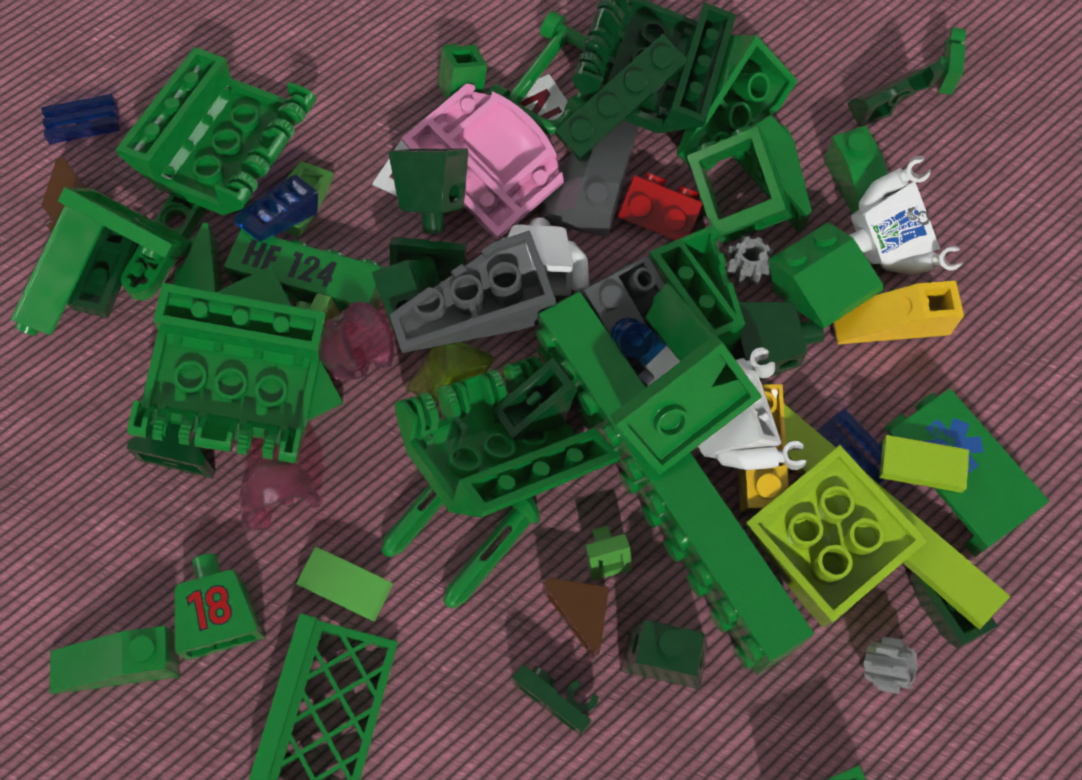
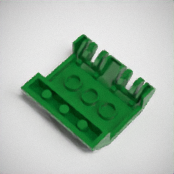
[115,47,316,215]
[127,283,326,464]
[395,356,620,518]

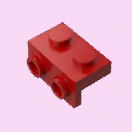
[618,172,704,240]

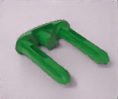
[381,485,540,609]

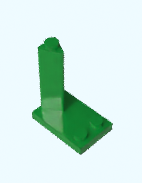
[11,187,191,336]
[610,284,762,476]

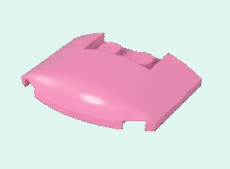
[401,84,564,239]

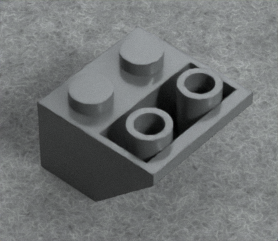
[581,256,665,358]

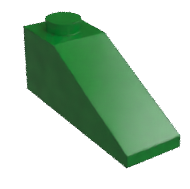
[732,115,812,233]
[824,126,888,214]
[50,626,180,694]

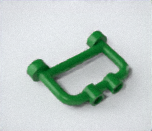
[487,10,587,134]

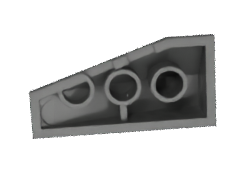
[538,121,639,238]
[390,230,556,353]

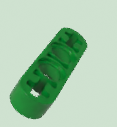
[121,195,206,301]

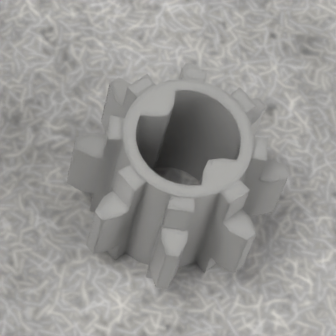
[726,236,774,284]
[864,636,918,694]

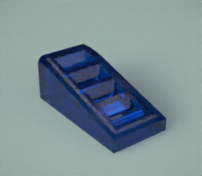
[234,175,318,242]

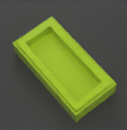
[879,435,969,493]

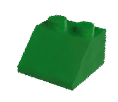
[768,222,884,329]

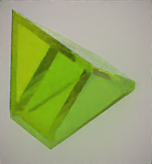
[405,342,495,402]

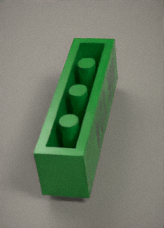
[224,228,383,323]

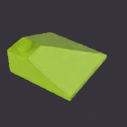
[745,445,928,628]

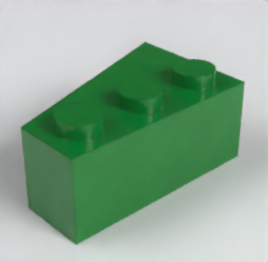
[649,225,745,352]

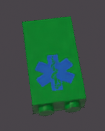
[879,388,1050,557]

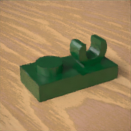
[389,237,467,281]
[512,664,599,737]

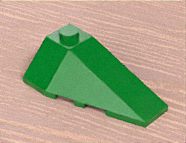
[676,35,798,172]

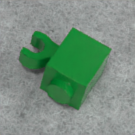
[438,43,487,100]

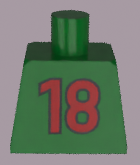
[175,554,265,661]

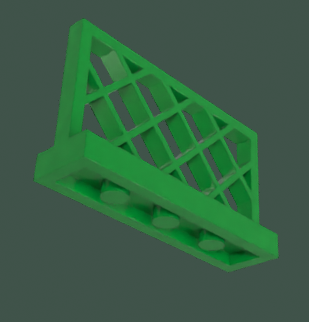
[249,613,398,780]

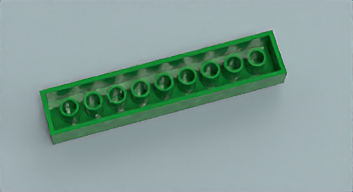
[536,291,815,676]

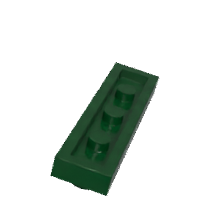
[555,34,688,161]

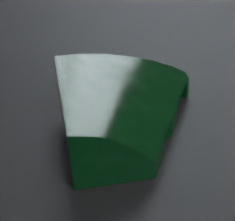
[847,61,944,127]

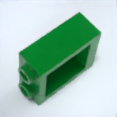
[687,126,793,245]

